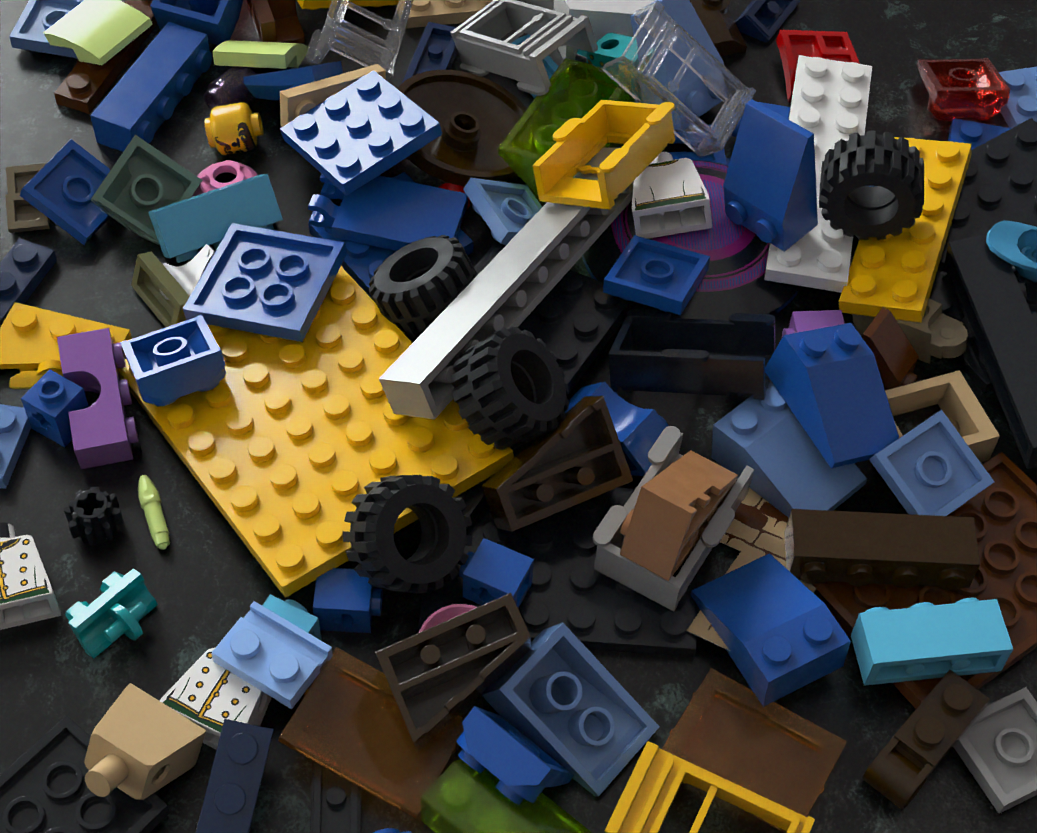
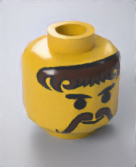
[205,102,263,155]

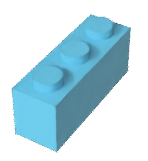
[148,174,283,263]
[851,598,1013,686]

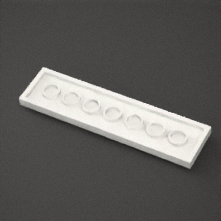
[764,55,872,293]

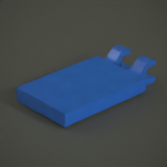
[308,174,468,251]

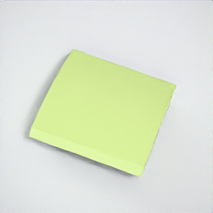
[43,0,153,65]
[212,40,308,69]

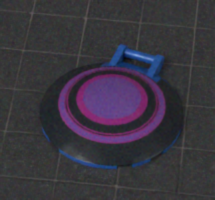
[582,124,801,320]

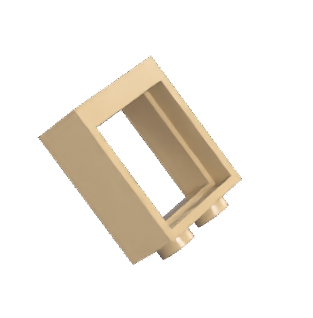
[885,370,1000,462]

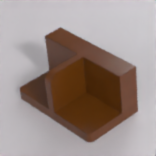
[246,0,305,44]

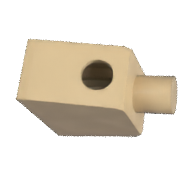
[84,683,206,800]

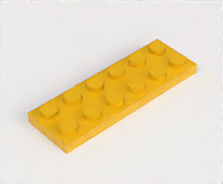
[839,137,972,323]

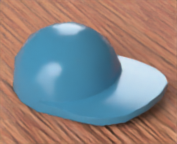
[986,220,1037,283]

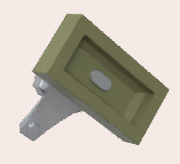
[131,244,215,327]

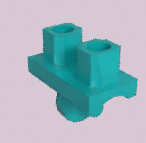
[65,568,158,659]

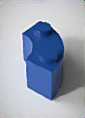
[565,381,669,476]

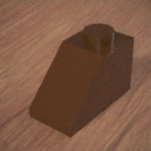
[862,307,919,390]

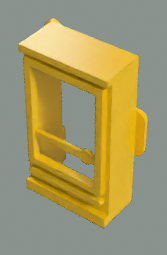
[532,100,675,210]
[604,741,815,833]

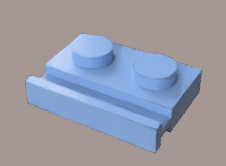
[211,601,333,709]

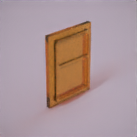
[278,647,465,819]
[662,668,847,833]

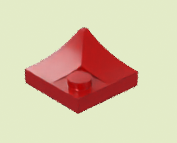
[776,30,860,102]

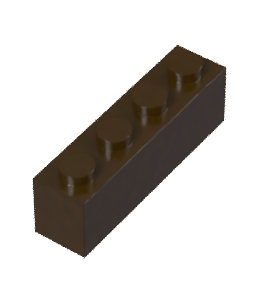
[784,509,980,590]

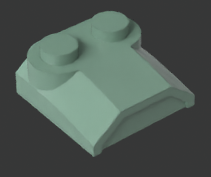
[91,135,202,245]

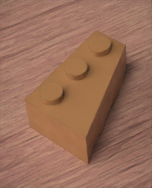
[620,450,738,581]

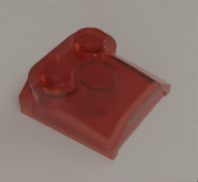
[917,58,1010,121]

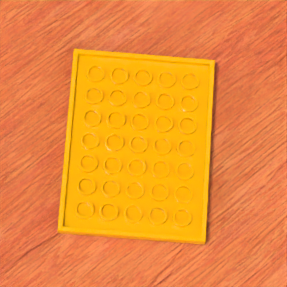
[118,266,514,598]

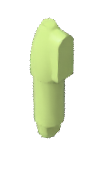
[138,475,170,550]

